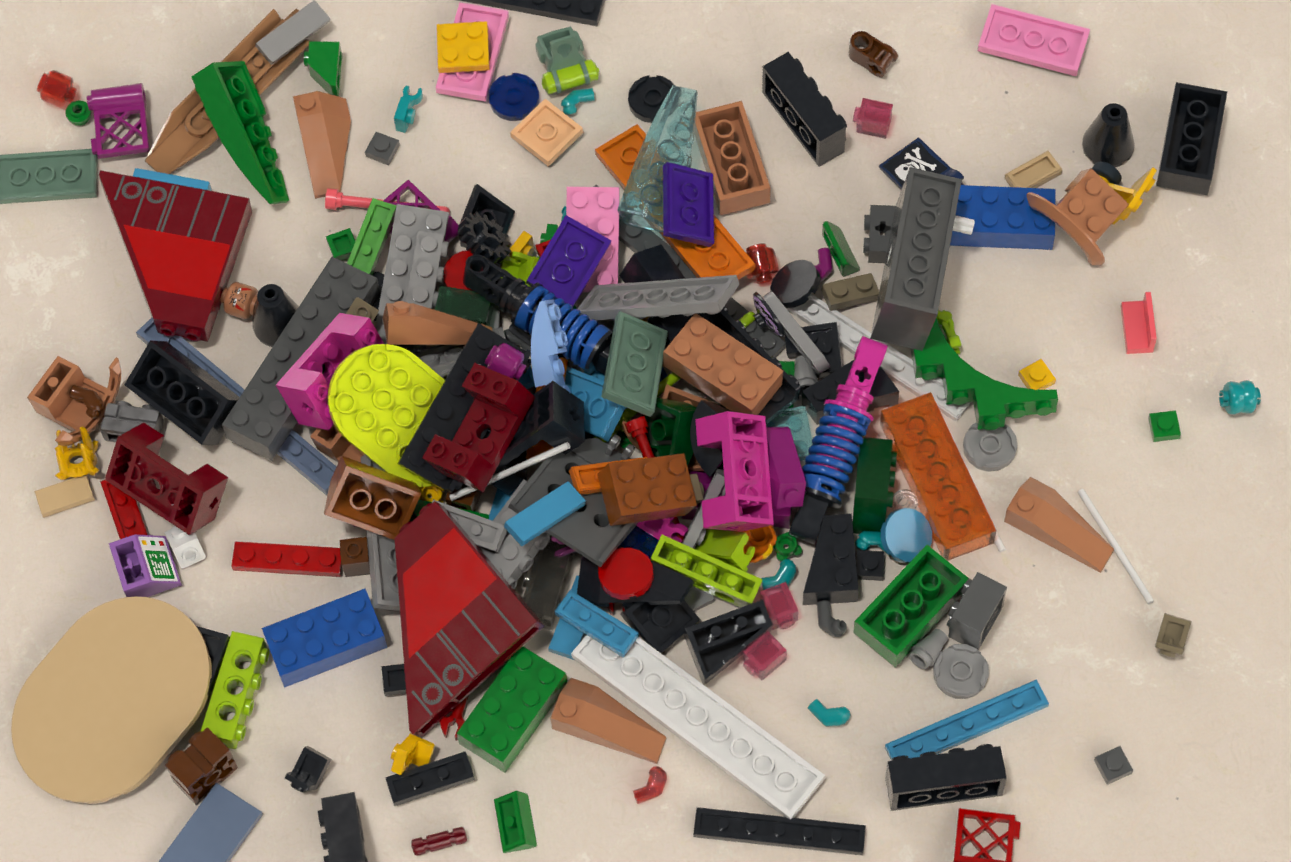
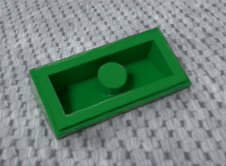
[822,221,860,277]
[494,790,537,853]

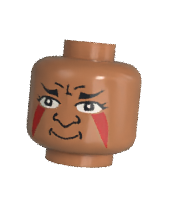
[220,282,258,319]

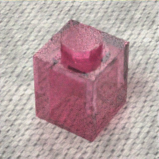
[853,98,893,139]
[760,582,798,630]
[743,631,787,681]

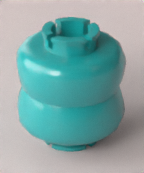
[1219,380,1261,415]

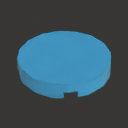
[881,508,932,563]

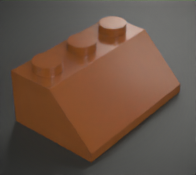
[324,456,421,540]

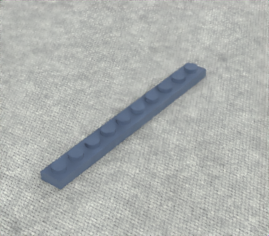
[136,318,337,495]

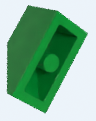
[304,41,343,97]

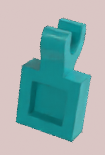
[394,85,423,133]

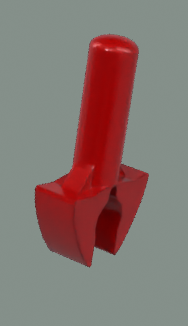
[440,695,469,741]

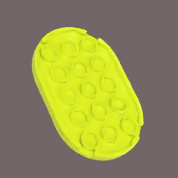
[328,344,445,487]

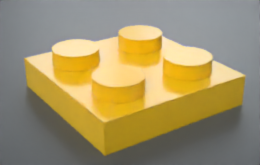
[437,21,490,73]

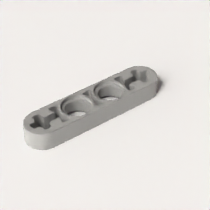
[762,291,830,375]

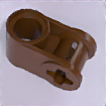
[849,31,898,77]

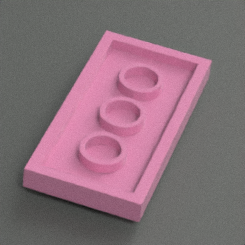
[436,2,509,102]
[978,4,1090,76]
[566,187,620,292]

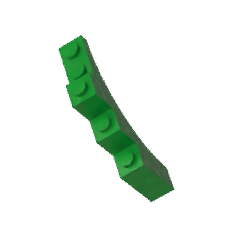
[910,317,1058,430]

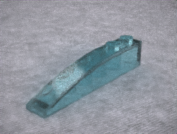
[617,86,698,232]

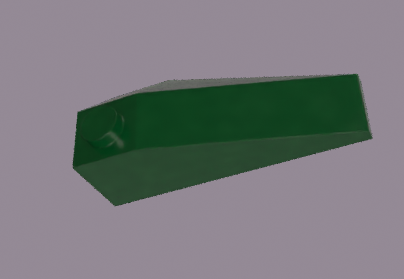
[641,398,697,467]

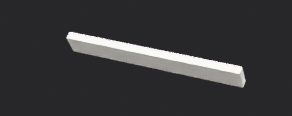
[786,294,972,422]

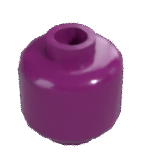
[484,343,527,380]

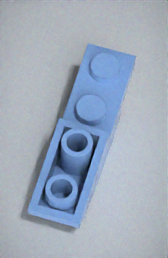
[531,299,571,393]

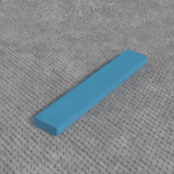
[885,679,1049,761]

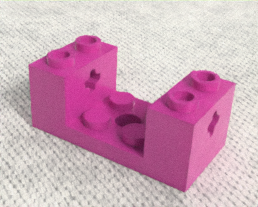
[276,313,384,430]
[695,411,774,532]

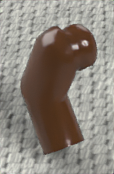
[70,385,103,418]

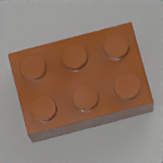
[597,453,697,526]

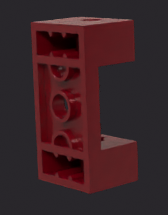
[422,363,535,492]
[105,422,229,535]

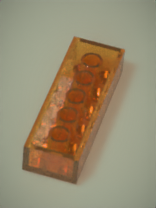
[880,392,996,561]

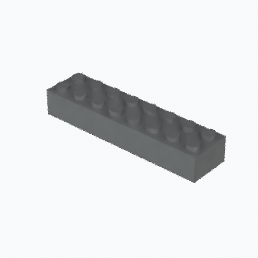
[222,257,380,461]

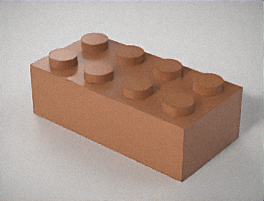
[692,101,770,216]
[663,313,783,415]

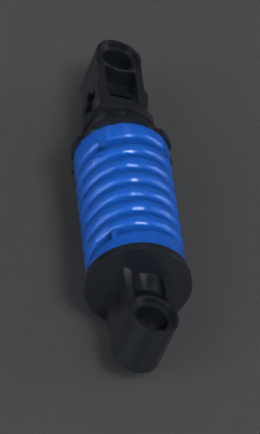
[463,255,613,375]

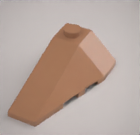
[293,91,351,199]
[383,301,493,345]
[1004,477,1114,573]
[550,678,666,764]

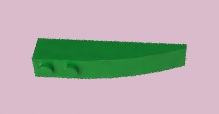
[191,61,289,204]

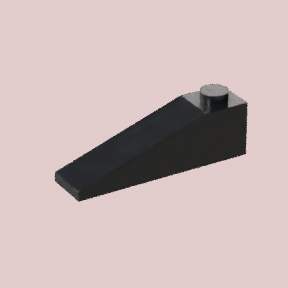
[577,546,694,607]

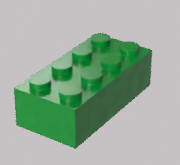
[853,545,968,667]
[457,646,568,773]

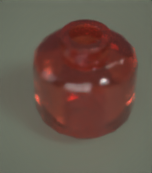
[37,70,77,107]
[746,243,779,284]

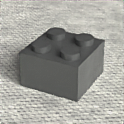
[947,572,1007,650]

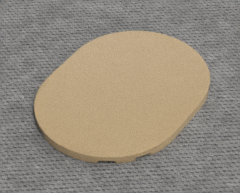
[11,597,212,804]

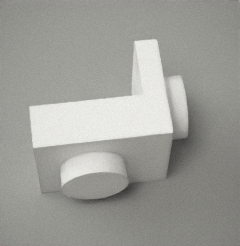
[165,526,206,569]

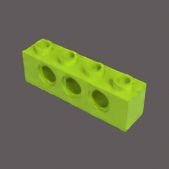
[650,535,763,608]
[201,631,270,750]

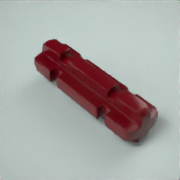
[411,827,467,855]

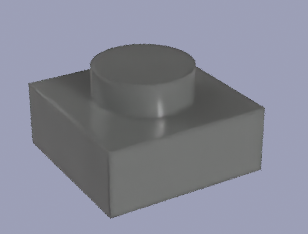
[365,132,400,166]
[1094,746,1133,785]

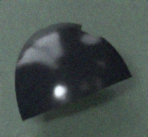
[690,400,729,477]

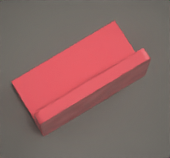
[1121,292,1157,354]

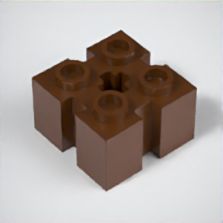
[165,727,238,805]

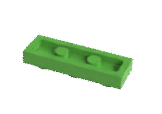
[347,198,396,275]

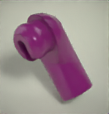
[814,247,833,282]

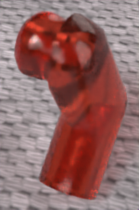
[633,766,667,804]

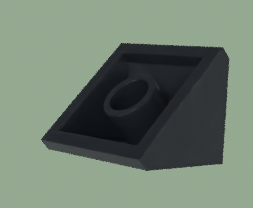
[458,184,515,248]
[619,244,686,283]

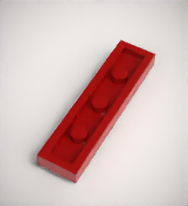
[231,541,342,577]

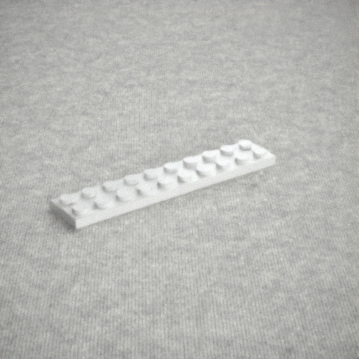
[571,635,825,820]

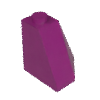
[745,427,806,508]

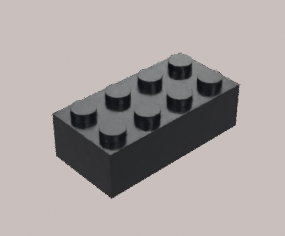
[762,52,847,167]
[1156,82,1228,195]
[124,340,240,445]
[885,744,1007,811]

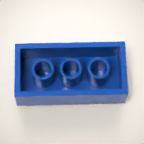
[950,185,1056,250]
[262,589,388,688]

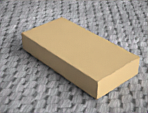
[1004,151,1063,188]
[34,475,95,518]

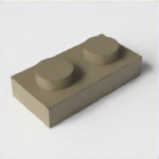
[821,273,879,311]

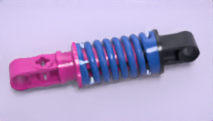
[788,336,888,544]

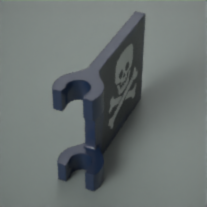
[879,137,964,190]

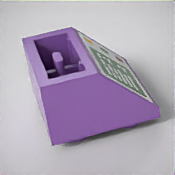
[109,535,181,597]

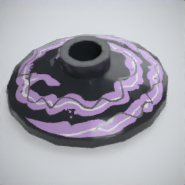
[753,292,785,337]

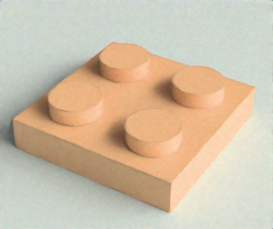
[510,99,583,167]

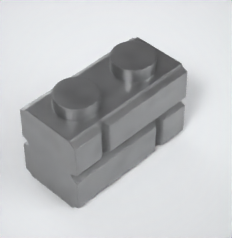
[101,401,164,442]

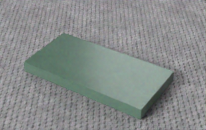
[0,149,98,204]
[601,311,668,417]

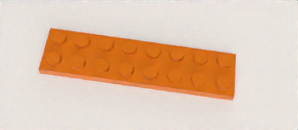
[595,124,756,280]

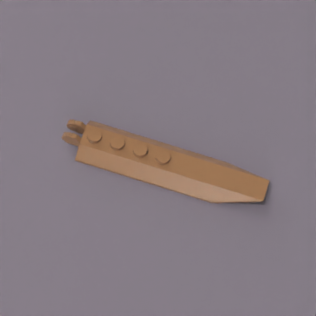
[145,8,309,174]

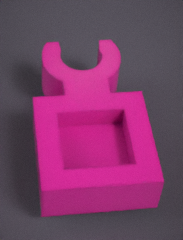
[637,517,688,543]

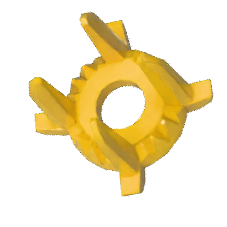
[55,426,99,480]

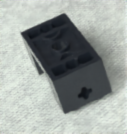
[490,381,585,495]

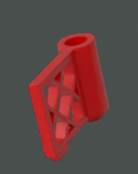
[953,808,1021,862]

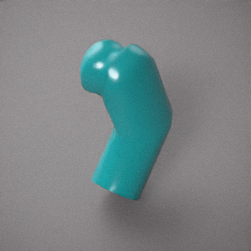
[561,88,595,114]
[856,531,891,556]
[761,559,797,591]
[808,699,851,726]

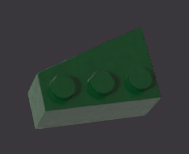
[852,437,897,534]

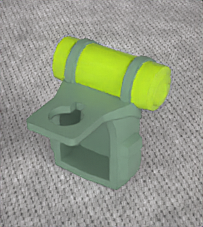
[535,27,599,95]

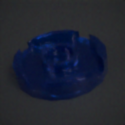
[489,73,539,121]

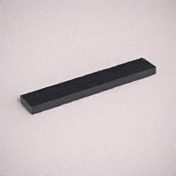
[693,807,866,856]

